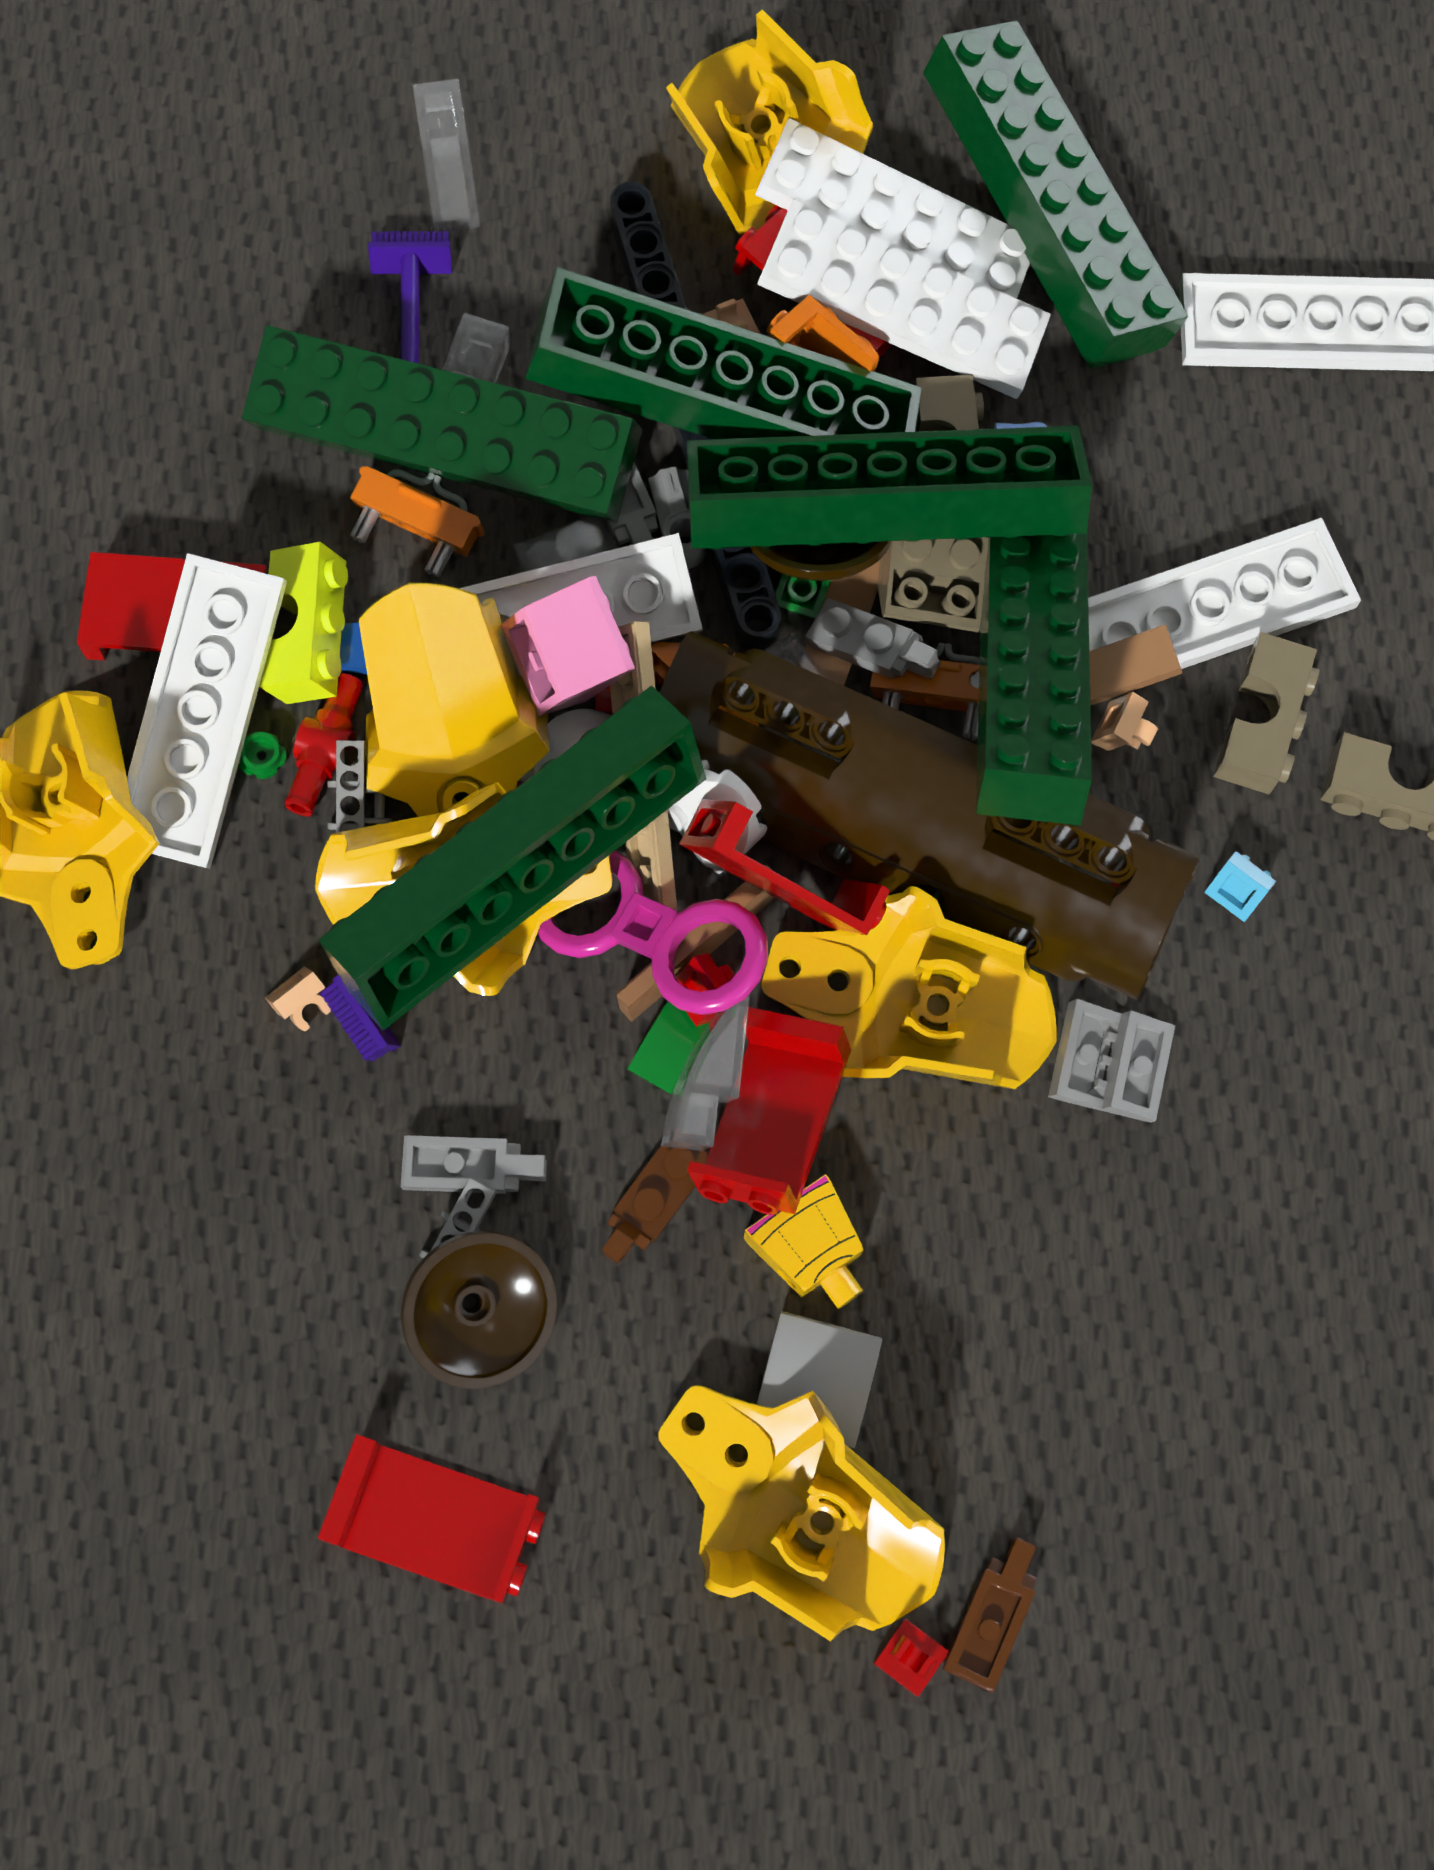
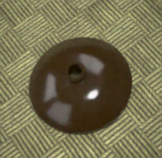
[750,541,892,581]
[401,1231,557,1389]

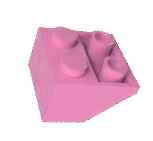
[500,575,635,716]

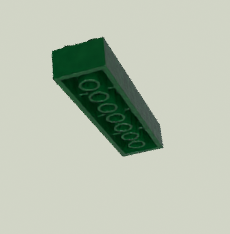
[923,20,1189,369]
[525,267,922,439]
[241,325,643,523]
[687,426,1092,549]
[976,533,1092,826]
[318,685,706,1030]

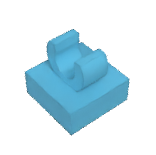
[1204,852,1276,922]

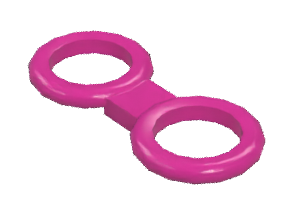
[538,850,768,1015]

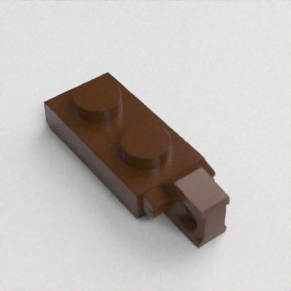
[602,1129,708,1264]
[942,1537,1037,1693]

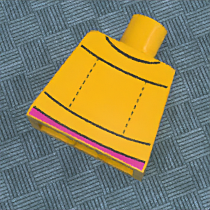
[743,1174,863,1309]

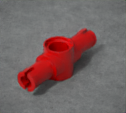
[284,673,363,817]

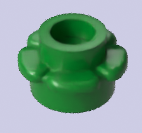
[238,732,287,779]

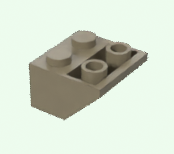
[877,537,989,632]

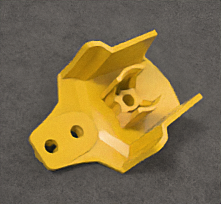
[666,9,873,235]
[359,583,550,817]
[0,691,159,970]
[315,782,613,996]
[762,886,1057,1089]
[658,1385,945,1642]

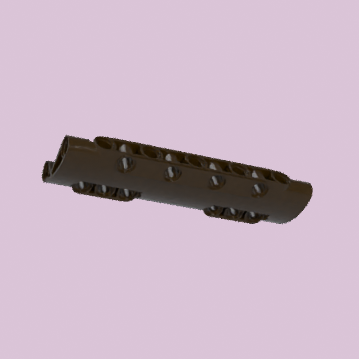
[659,631,1201,1000]

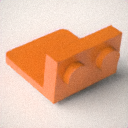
[767,295,879,372]

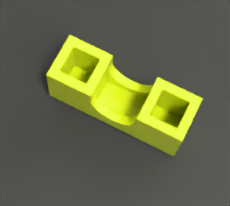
[259,542,348,704]

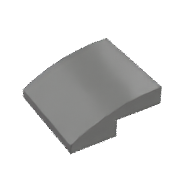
[1048,999,1175,1122]
[757,1311,882,1448]

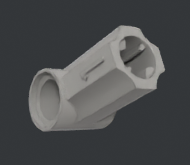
[648,466,706,569]

